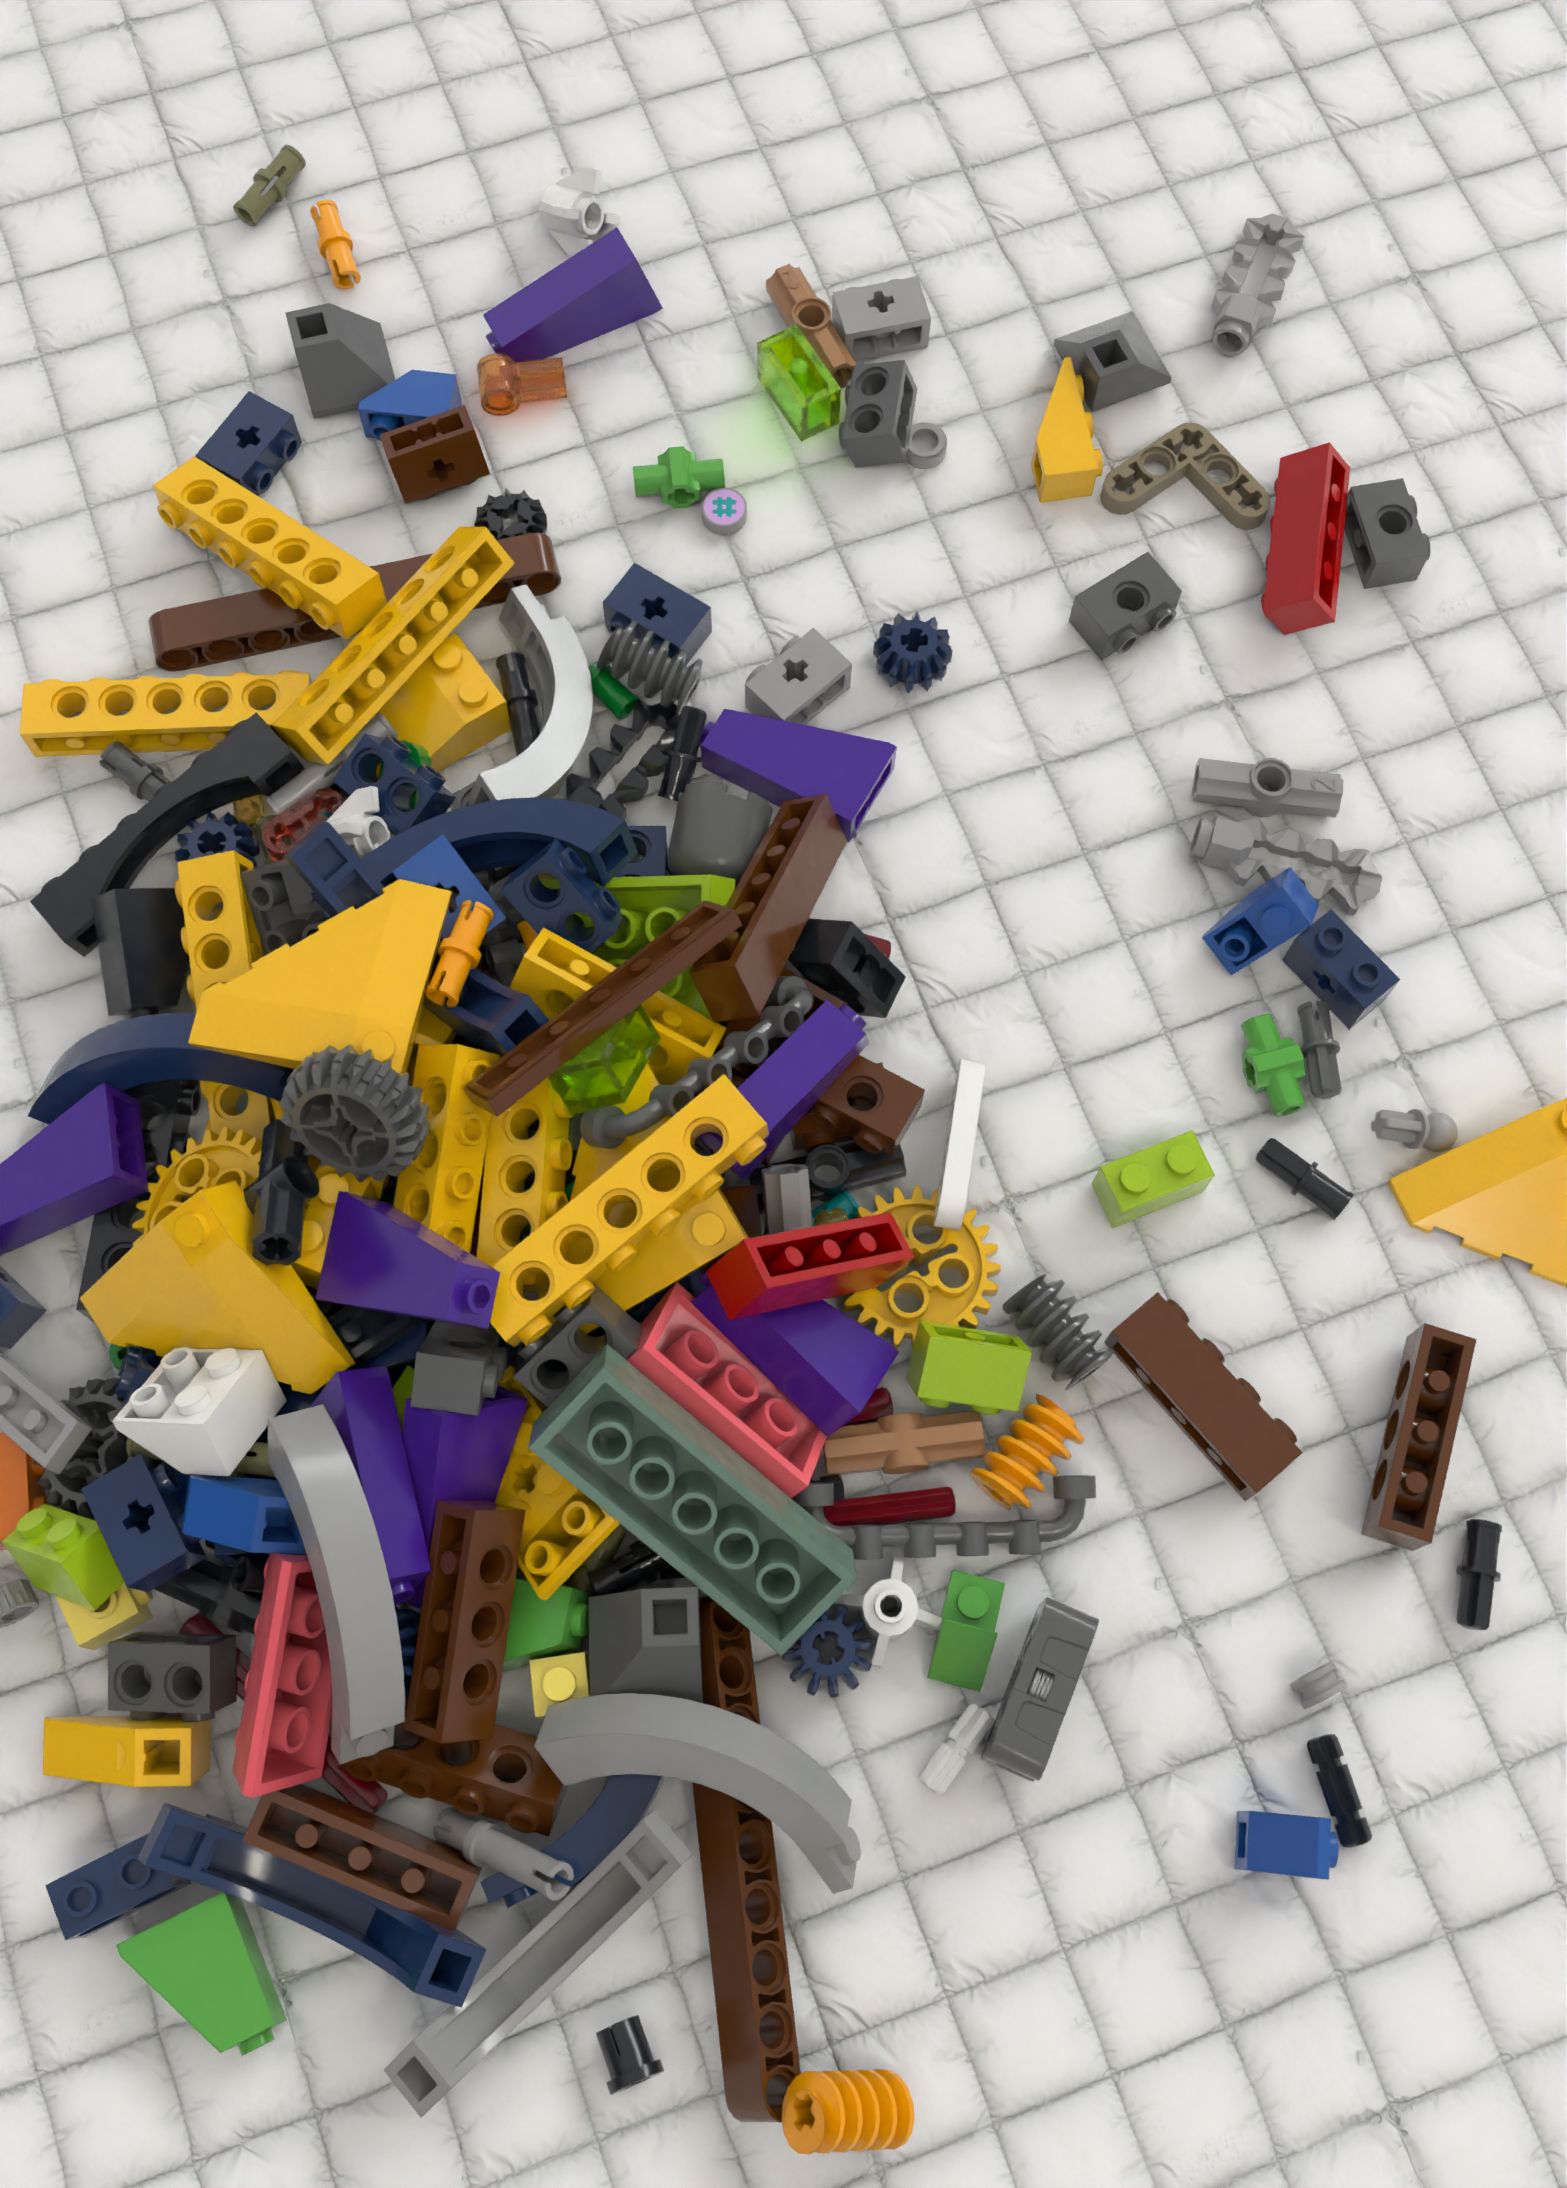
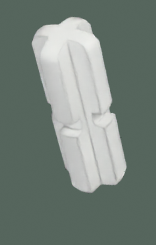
[919,1703,994,1794]

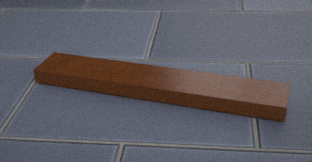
[463,900,742,1117]

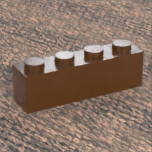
[1104,1292,1303,1501]
[242,1784,482,1931]

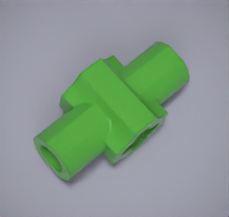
[633,446,725,509]
[1241,1014,1306,1117]

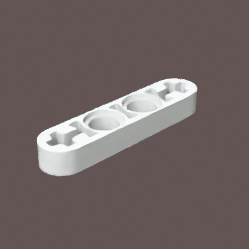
[933,1059,985,1231]

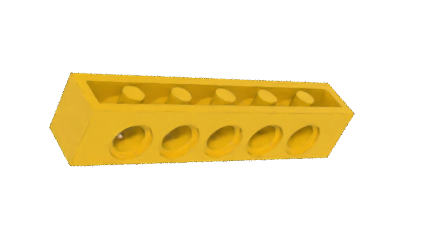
[152,456,387,640]
[272,526,515,765]
[20,670,312,757]
[175,850,276,1141]
[490,1074,769,1347]

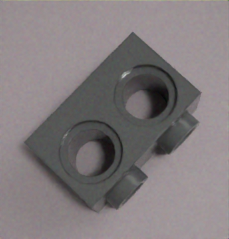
[839,360,918,467]
[513,1284,642,1407]
[108,1632,237,1722]

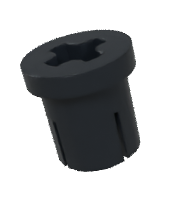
[596,2015,664,2095]

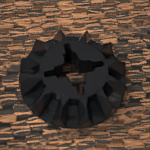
[474,488,547,540]

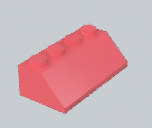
[626,1282,827,1498]
[232,1553,332,1798]

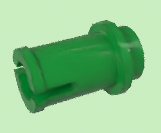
[589,661,639,720]

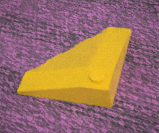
[188,879,452,1073]
[537,1055,749,1334]
[1387,1098,1567,1287]
[79,1180,356,1395]

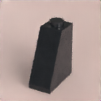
[92,888,190,1019]

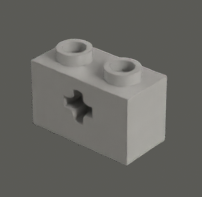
[831,276,931,361]
[745,628,852,725]

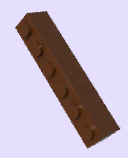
[689,793,847,1022]

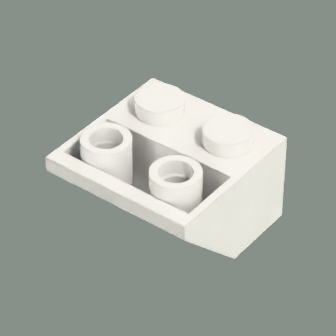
[112,1347,287,1476]

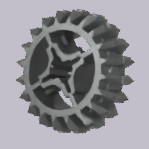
[279,1044,430,1182]
[33,1377,161,1521]

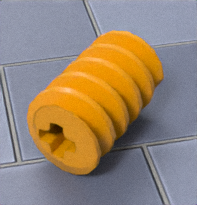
[970,1394,1085,1510]
[781,2069,914,2155]

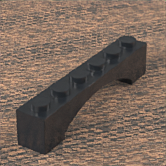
[30,712,305,957]

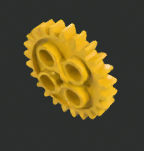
[132,1127,262,1246]
[843,1185,1001,1349]

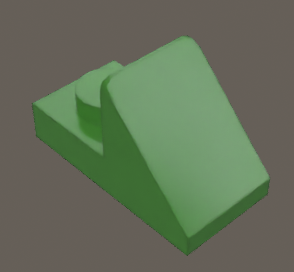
[927,1570,1005,1692]

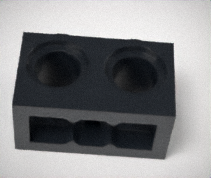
[788,919,906,1018]

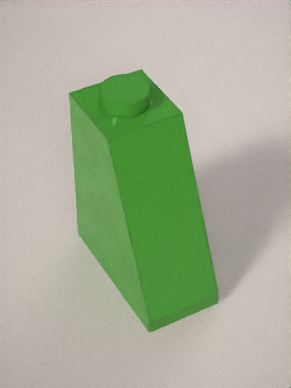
[502,1579,590,1673]
[116,1892,287,2056]

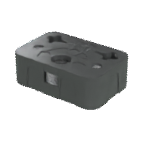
[981,1597,1099,1782]

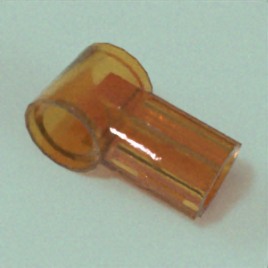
[477,354,567,416]

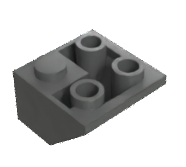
[286,303,395,419]
[1053,311,1172,412]
[240,845,357,956]
[589,1587,703,1703]

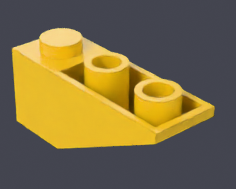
[1031,357,1103,503]
[43,1715,211,1787]

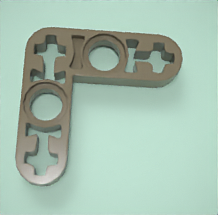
[1100,422,1271,530]

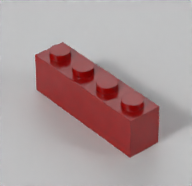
[1261,442,1350,635]
[706,1212,915,1321]

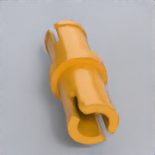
[310,200,361,289]
[425,900,494,1007]

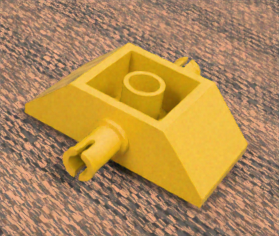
[495,1365,620,1601]

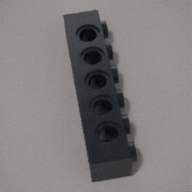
[76,1017,200,1321]

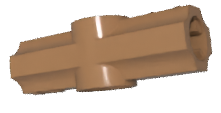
[766,264,856,392]
[823,1411,985,1476]

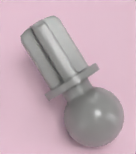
[1371,1109,1458,1152]

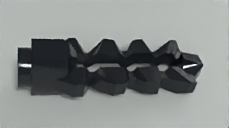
[565,698,680,819]

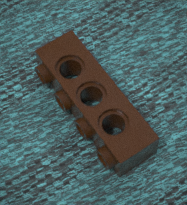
[715,1005,925,1157]
[1361,1323,1476,1551]
[404,1500,525,1744]
[338,1701,569,1837]

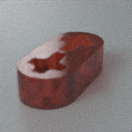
[262,788,345,862]

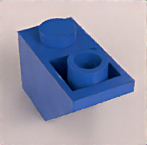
[358,370,462,441]
[1202,867,1319,975]
[181,1475,307,1555]
[1235,1811,1339,1880]

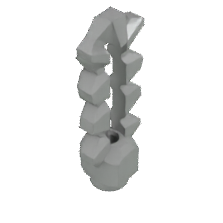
[1212,213,1305,356]
[1190,816,1382,916]

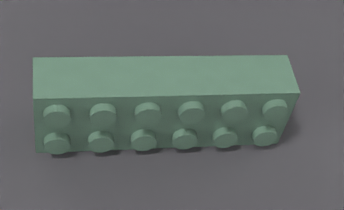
[528,1344,857,1656]

